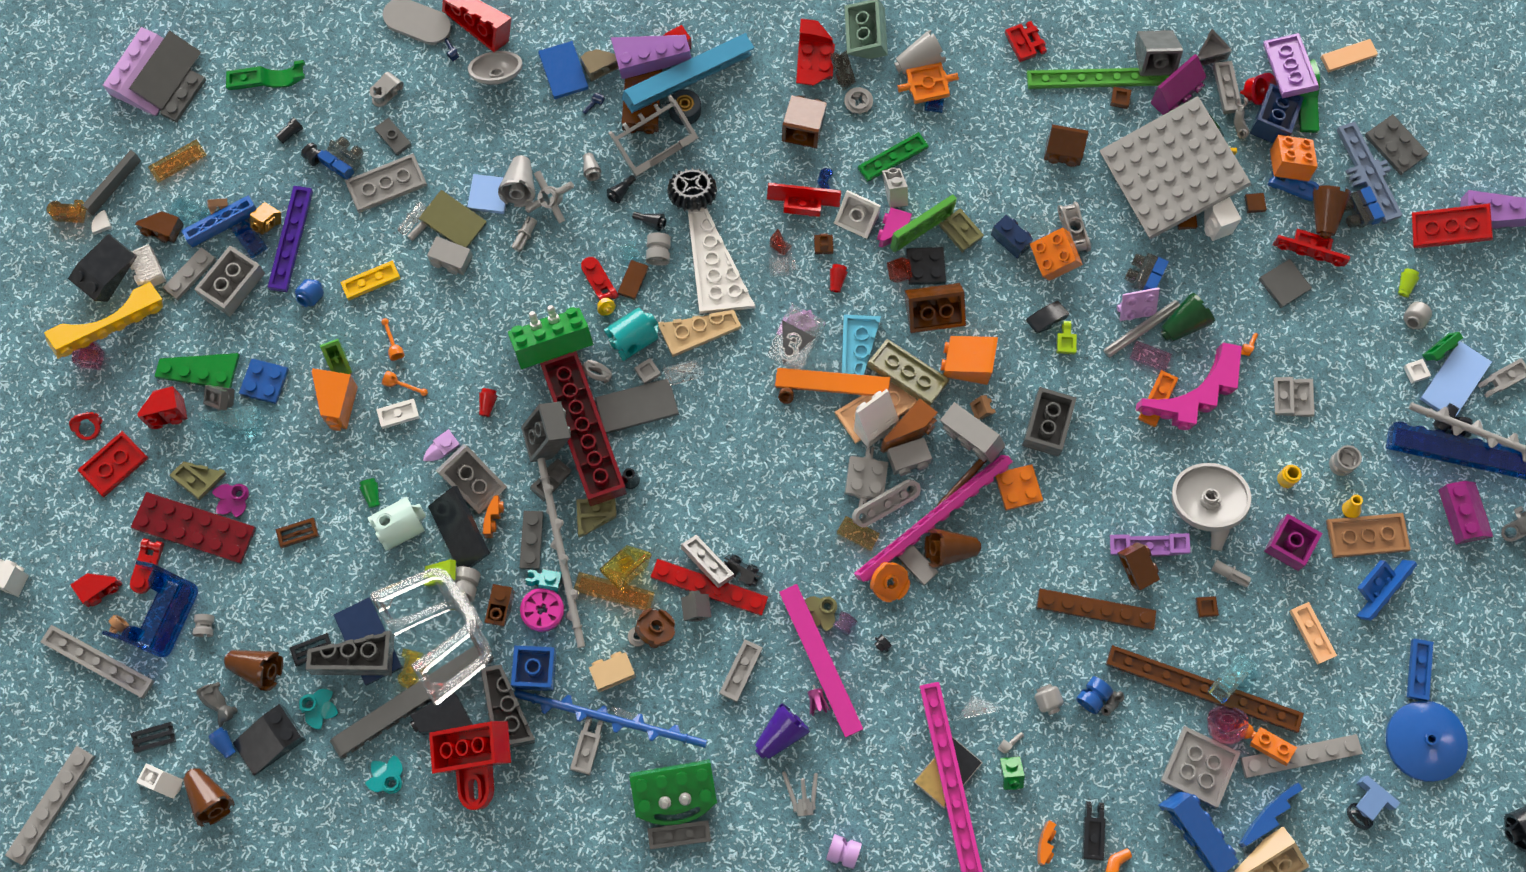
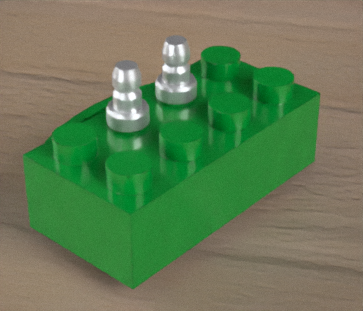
[508,305,594,369]
[629,759,717,825]

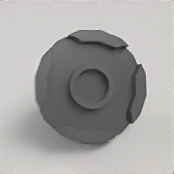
[1501,506,1526,542]

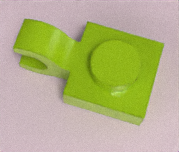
[1056,321,1077,354]

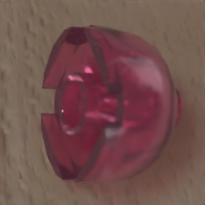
[1207,706,1249,745]

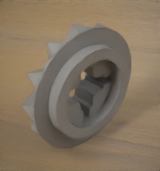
[844,87,873,115]

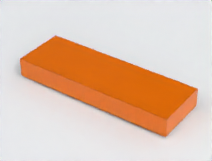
[1138,370,1178,427]

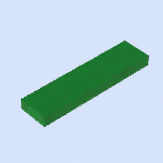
[858,132,929,182]

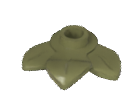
[805,596,837,632]

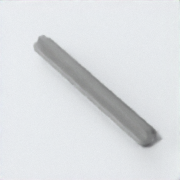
[1104,300,1180,357]

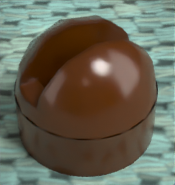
[778,387,794,404]

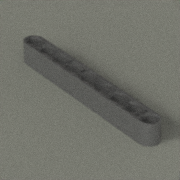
[330,642,494,759]

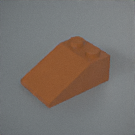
[880,398,938,453]

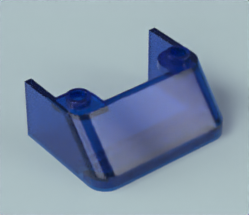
[102,560,198,657]

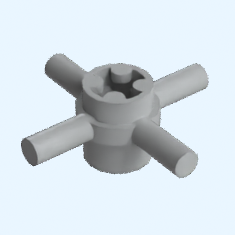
[525,171,574,224]

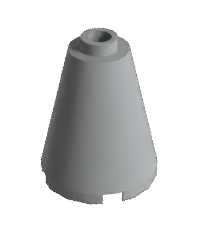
[894,30,946,74]
[498,155,535,207]

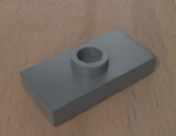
[374,117,411,155]

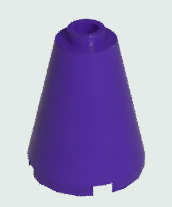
[755,703,810,759]

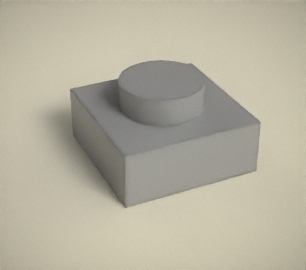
[634,358,661,384]

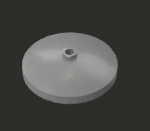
[1171,463,1251,532]

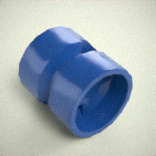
[1076,676,1114,715]

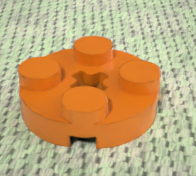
[870,562,910,602]

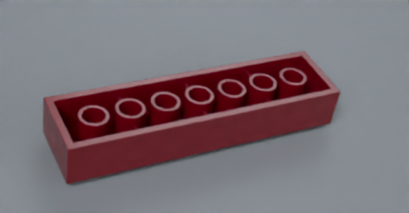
[540,351,627,507]

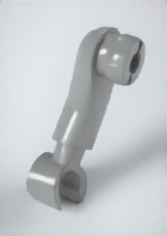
[1234,97,1249,139]

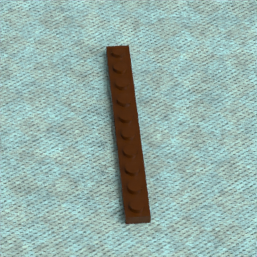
[1105,645,1304,733]

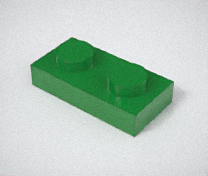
[1422,332,1463,361]

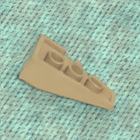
[1234,827,1309,872]

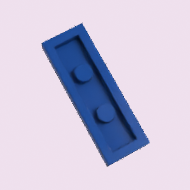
[1407,638,1434,701]

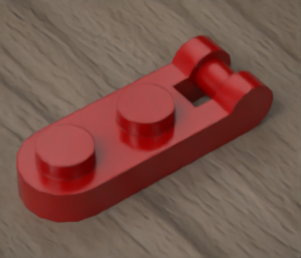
[581,257,619,301]
[130,538,164,594]

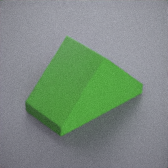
[320,339,352,374]

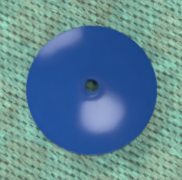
[1386,701,1468,782]

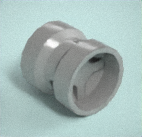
[192,614,215,637]

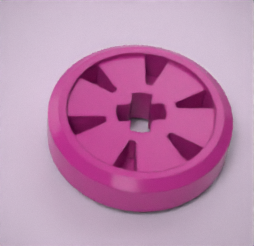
[520,588,564,632]

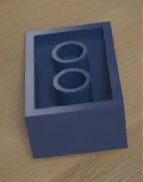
[1249,83,1304,143]

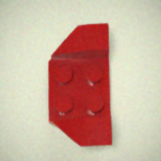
[796,19,835,86]

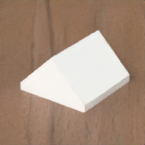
[834,190,881,239]

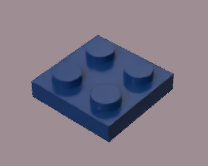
[239,358,289,404]

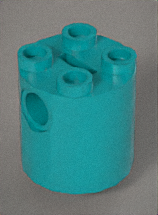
[603,307,659,362]

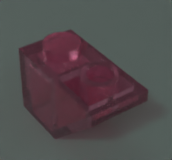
[72,340,105,370]

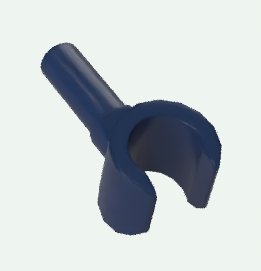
[444,38,459,62]
[582,93,605,115]

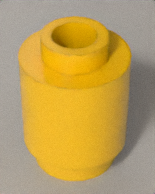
[1277,465,1302,488]

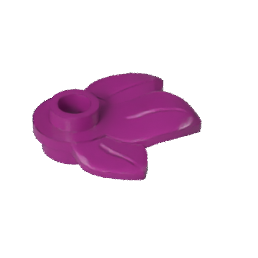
[212,484,249,518]

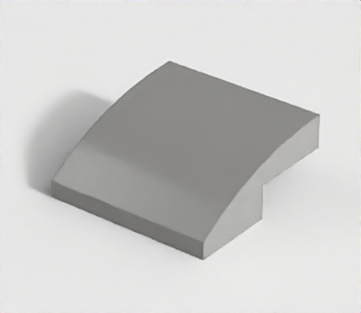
[1274,377,1314,417]

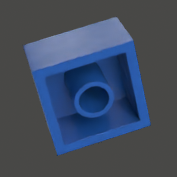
[511,645,557,691]

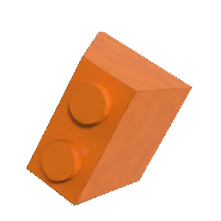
[940,336,998,385]
[312,368,358,431]

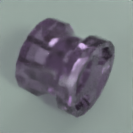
[833,611,857,636]

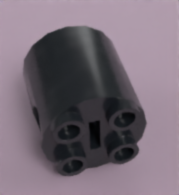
[1504,806,1526,852]

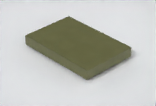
[419,190,487,248]

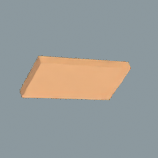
[835,382,917,444]

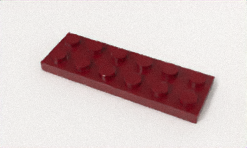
[130,492,256,564]

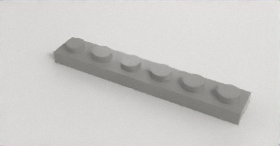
[40,625,155,699]
[1240,734,1363,779]
[5,746,95,866]

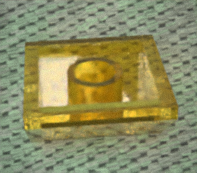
[599,545,652,591]

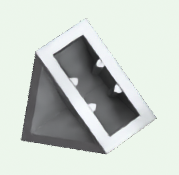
[1198,29,1232,66]

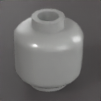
[1403,301,1432,329]
[1034,684,1064,715]

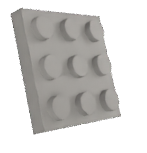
[1160,726,1240,809]

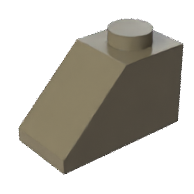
[580,49,619,82]

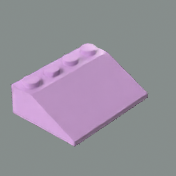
[103,27,164,116]

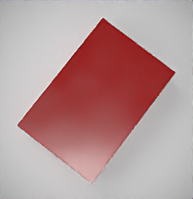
[78,431,148,497]

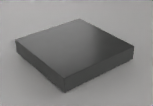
[1259,259,1312,308]

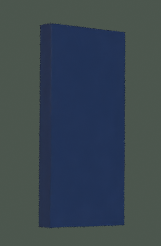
[333,597,403,686]

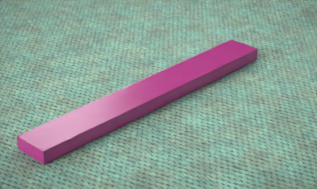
[779,584,863,738]

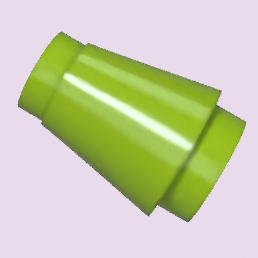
[1398,268,1420,298]

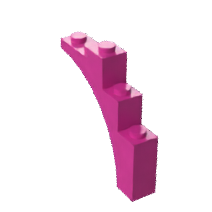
[1136,342,1242,430]

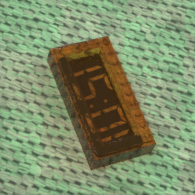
[836,516,880,551]

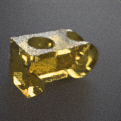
[398,648,425,689]

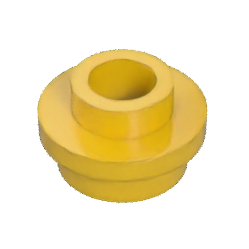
[597,298,616,316]

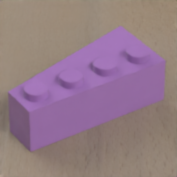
[1460,190,1526,229]

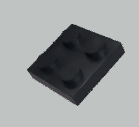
[906,247,946,285]

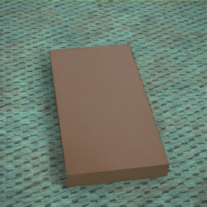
[1326,513,1411,558]

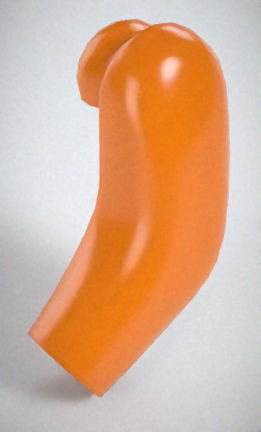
[1105,848,1132,872]

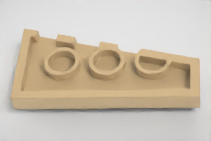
[658,310,741,357]

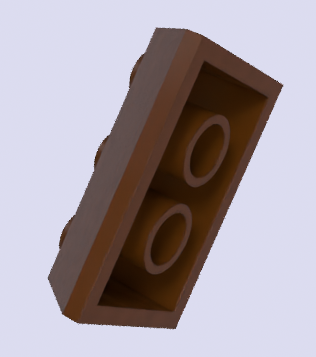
[905,283,966,333]

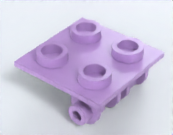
[1117,288,1160,321]

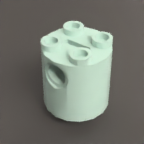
[368,497,426,551]

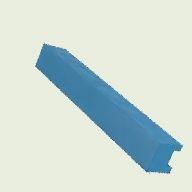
[622,33,755,113]

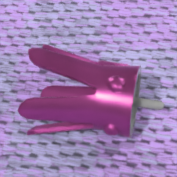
[807,685,830,716]

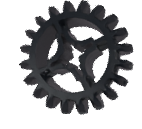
[667,167,717,212]

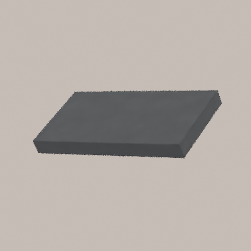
[129,30,201,110]
[595,378,679,434]

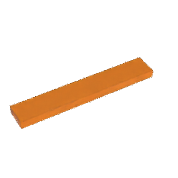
[775,368,891,396]

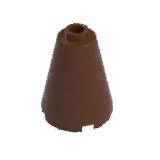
[1312,185,1351,239]
[924,529,981,568]
[224,650,283,692]
[183,768,235,827]

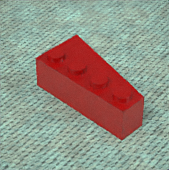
[442,0,511,52]

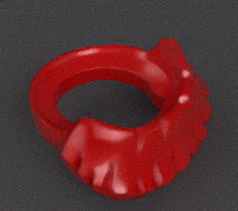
[69,412,103,441]

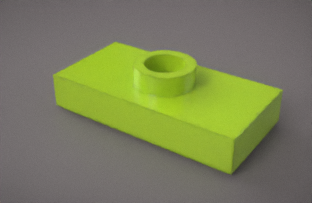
[424,559,456,586]

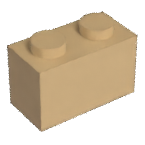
[589,652,636,692]

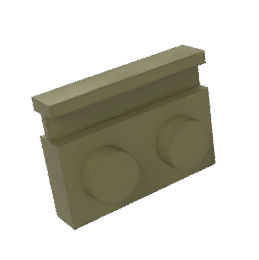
[939,208,984,253]

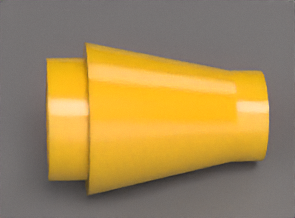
[1342,495,1363,518]

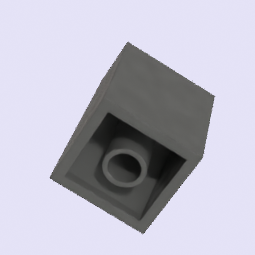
[1134,30,1183,76]

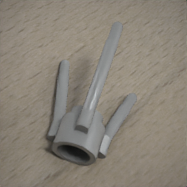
[782,771,818,816]

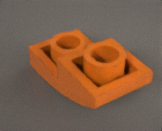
[483,495,504,538]
[1037,820,1057,866]

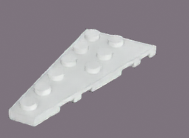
[688,208,755,314]

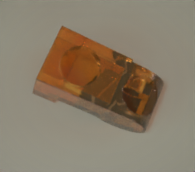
[46,200,86,223]

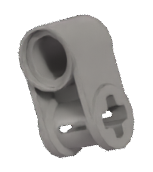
[369,72,404,107]

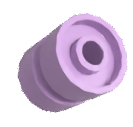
[826,834,862,869]

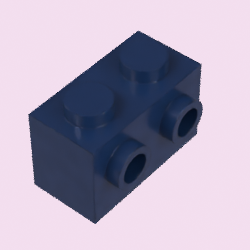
[991,215,1033,259]

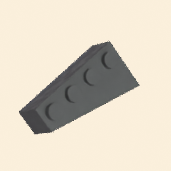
[306,630,395,676]
[481,664,535,748]

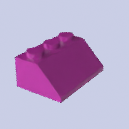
[1150,54,1206,115]
[1438,481,1494,545]

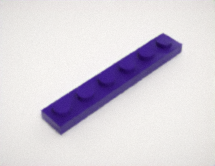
[267,186,313,293]

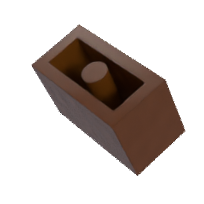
[1117,542,1160,590]

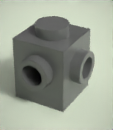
[681,591,711,622]

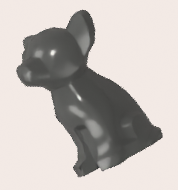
[196,682,238,727]

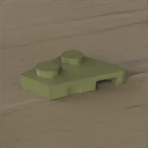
[170,461,226,501]
[576,498,617,537]

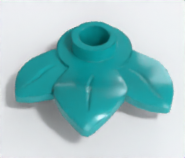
[299,689,338,729]
[365,755,403,794]

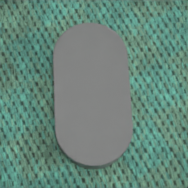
[383,0,451,45]

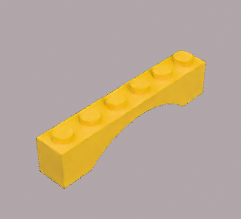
[44,282,163,359]

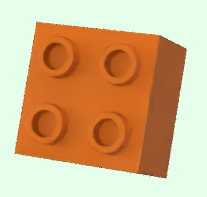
[1270,135,1318,181]
[1030,227,1083,281]

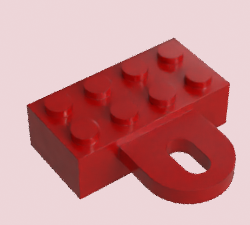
[429,721,511,810]

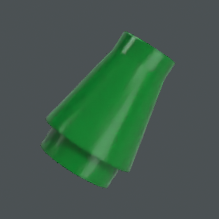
[359,478,380,508]

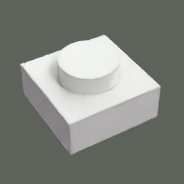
[1403,359,1431,384]

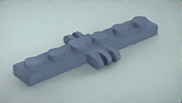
[1337,122,1402,223]

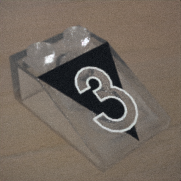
[767,303,826,370]

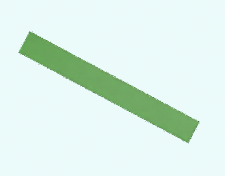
[1026,68,1170,89]

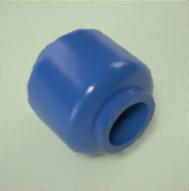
[295,279,324,307]

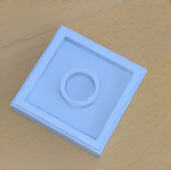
[467,174,506,214]

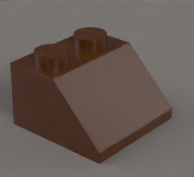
[1044,124,1089,167]

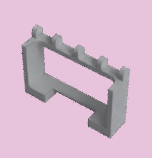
[608,95,699,177]

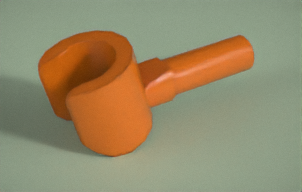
[1241,333,1258,356]

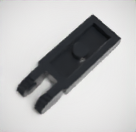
[1082,801,1106,861]

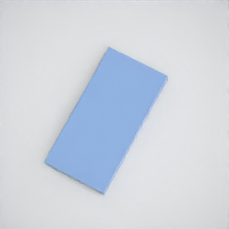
[1420,341,1492,416]

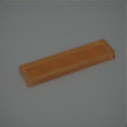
[574,572,655,611]

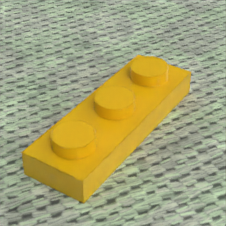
[340,260,401,301]

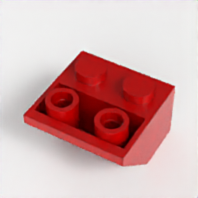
[137,386,188,429]

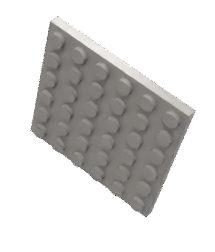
[1099,96,1251,239]

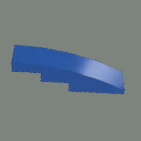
[1239,782,1303,848]

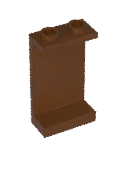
[622,69,663,134]

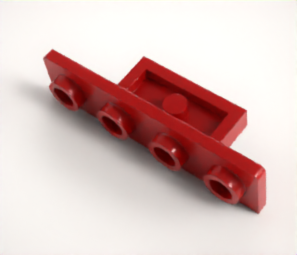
[767,183,841,217]
[1273,229,1350,267]

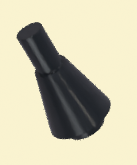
[607,175,636,203]
[632,211,667,232]

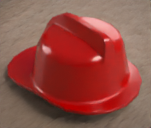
[1240,73,1277,105]

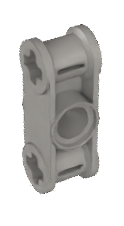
[1058,202,1091,252]

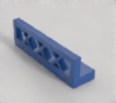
[181,195,256,248]

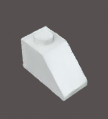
[137,763,183,799]

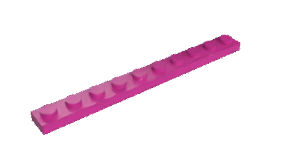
[853,455,1012,582]
[919,682,983,872]

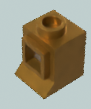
[250,202,281,235]

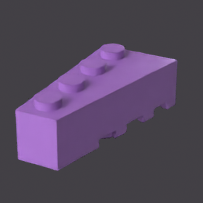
[611,35,691,79]

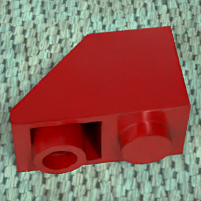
[70,573,122,607]

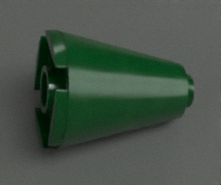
[1160,293,1215,342]

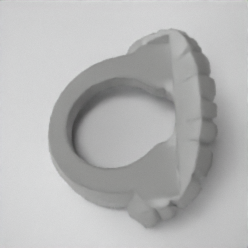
[582,360,612,383]

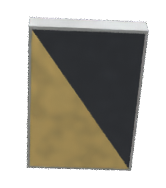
[913,736,983,809]

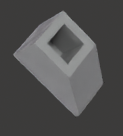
[882,168,908,208]

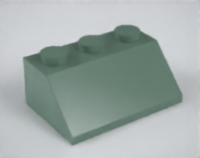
[844,0,888,59]

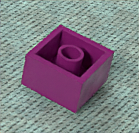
[1264,514,1323,571]

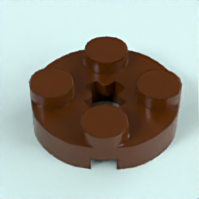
[635,608,676,648]

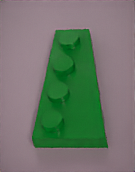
[155,353,240,388]

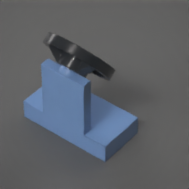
[1347,775,1400,830]

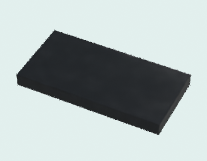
[428,486,490,568]

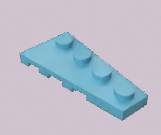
[841,315,881,375]

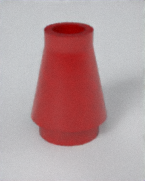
[830,264,848,293]
[479,388,498,417]

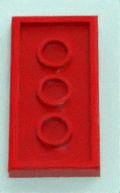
[1412,203,1493,248]

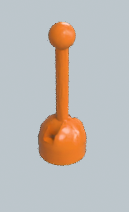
[381,318,405,361]
[382,371,428,396]

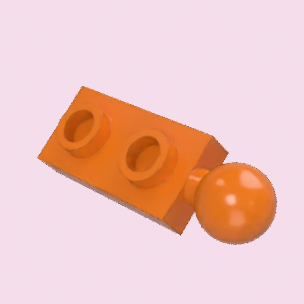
[1237,723,1297,766]

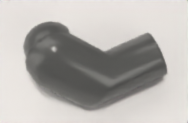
[1101,691,1124,716]

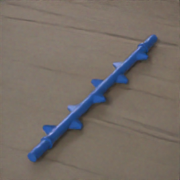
[514,690,708,748]

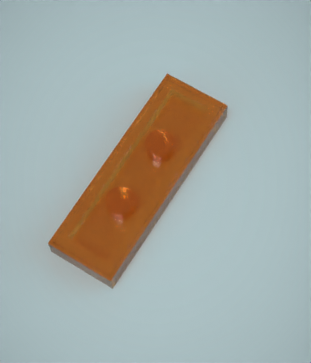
[148,139,207,183]

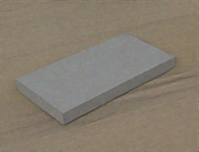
[345,153,428,213]

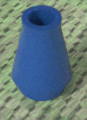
[208,727,236,759]

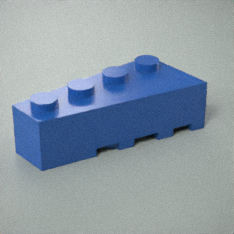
[1158,791,1239,872]

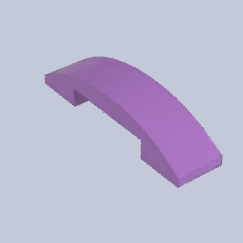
[1110,533,1190,557]

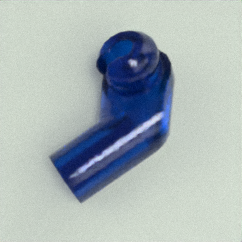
[817,168,833,189]

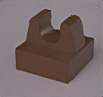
[814,233,833,254]

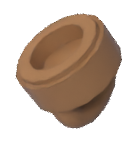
[109,615,129,635]

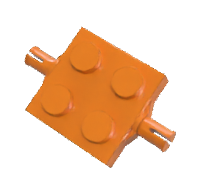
[897,62,959,104]

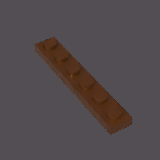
[1036,588,1156,631]

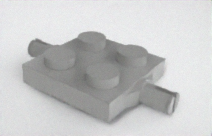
[844,447,888,507]

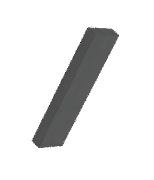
[83,150,141,216]

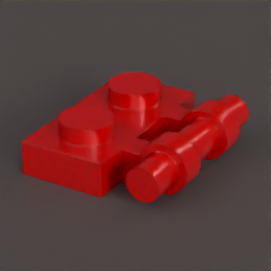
[1005,21,1047,62]

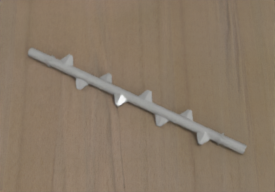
[1408,402,1526,462]
[537,458,585,648]

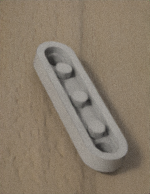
[852,479,921,527]

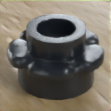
[874,634,892,652]

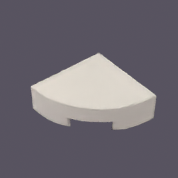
[92,210,112,235]

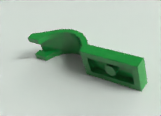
[1299,59,1320,133]
[226,60,305,90]

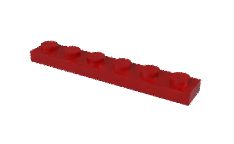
[651,559,768,616]

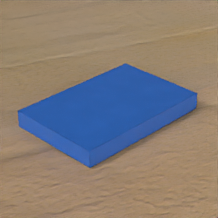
[538,41,589,99]

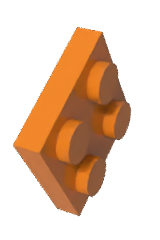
[995,464,1043,511]

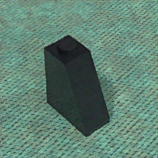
[410,691,473,735]

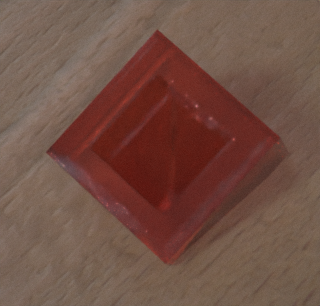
[770,229,792,255]
[887,257,912,283]

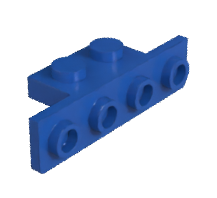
[1357,560,1417,621]

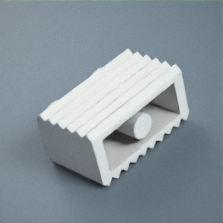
[130,244,166,286]

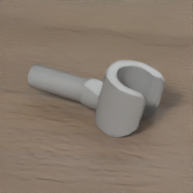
[998,732,1024,754]

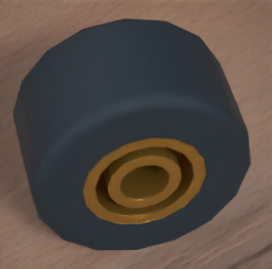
[669,89,701,125]

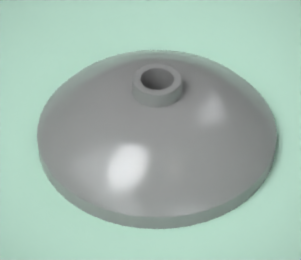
[468,51,523,85]

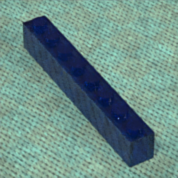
[1386,422,1526,480]

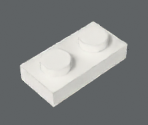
[376,399,420,429]

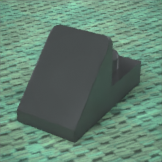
[203,385,235,410]

